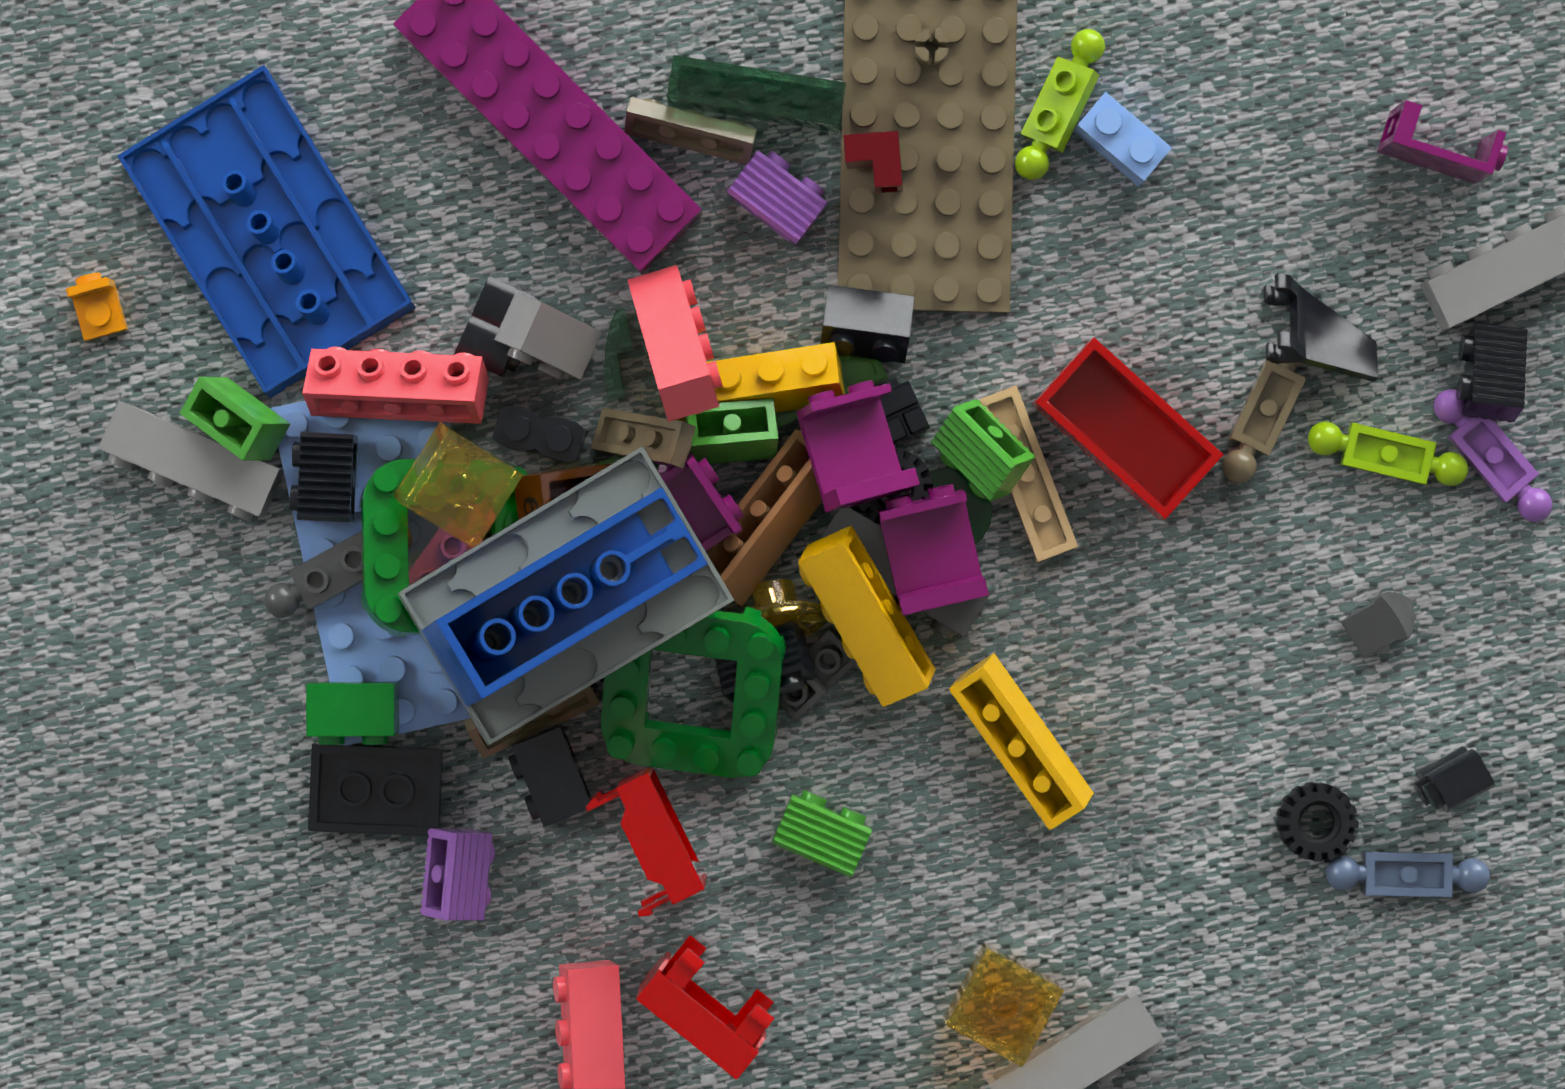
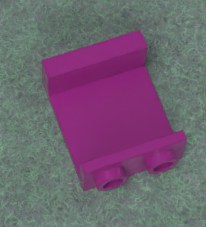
[1377,100,1508,184]
[796,380,920,513]
[877,484,989,615]

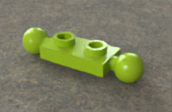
[1015,29,1105,180]
[1308,421,1468,486]

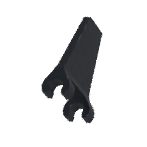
[1264,273,1379,382]

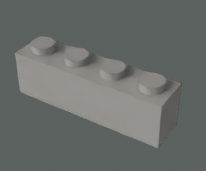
[1420,204,1565,331]
[98,401,284,522]
[986,990,1164,1089]

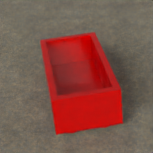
[1031,337,1224,520]

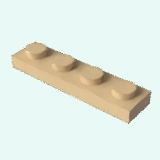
[979,385,1078,562]

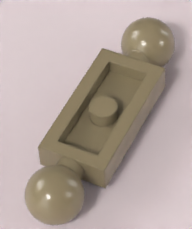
[1222,360,1307,484]

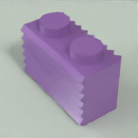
[727,150,828,247]
[420,828,495,921]

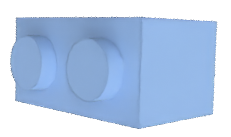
[1073,92,1172,187]

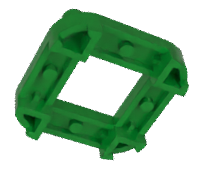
[359,459,528,637]
[601,607,785,778]

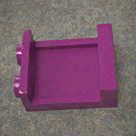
[660,453,744,551]

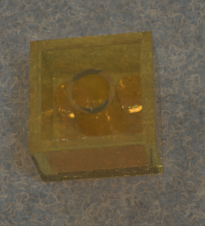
[393,422,523,547]
[943,943,1064,1067]

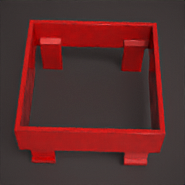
[586,767,707,917]
[636,935,774,1080]

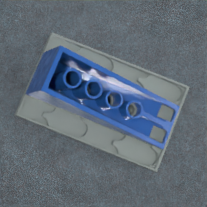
[397,446,734,746]

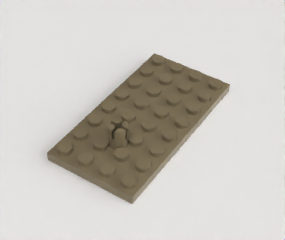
[838,0,1017,313]

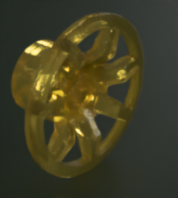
[752,579,827,637]

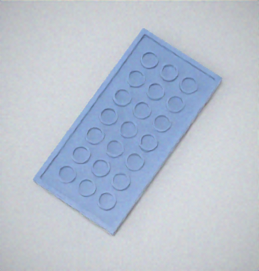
[270,401,476,745]

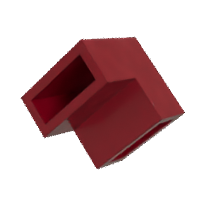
[843,131,903,194]

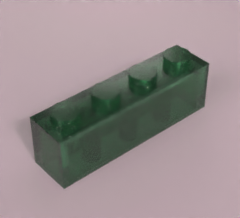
[667,55,846,133]

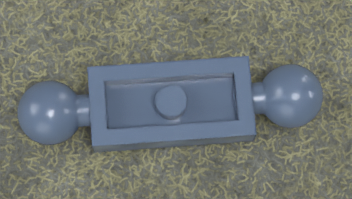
[1326,851,1490,897]

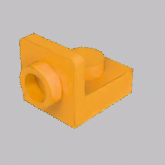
[65,272,128,342]

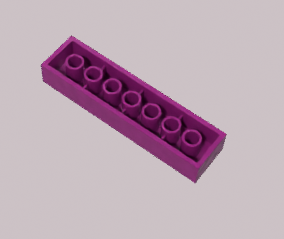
[393,0,702,275]

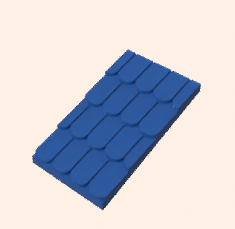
[117,65,416,398]

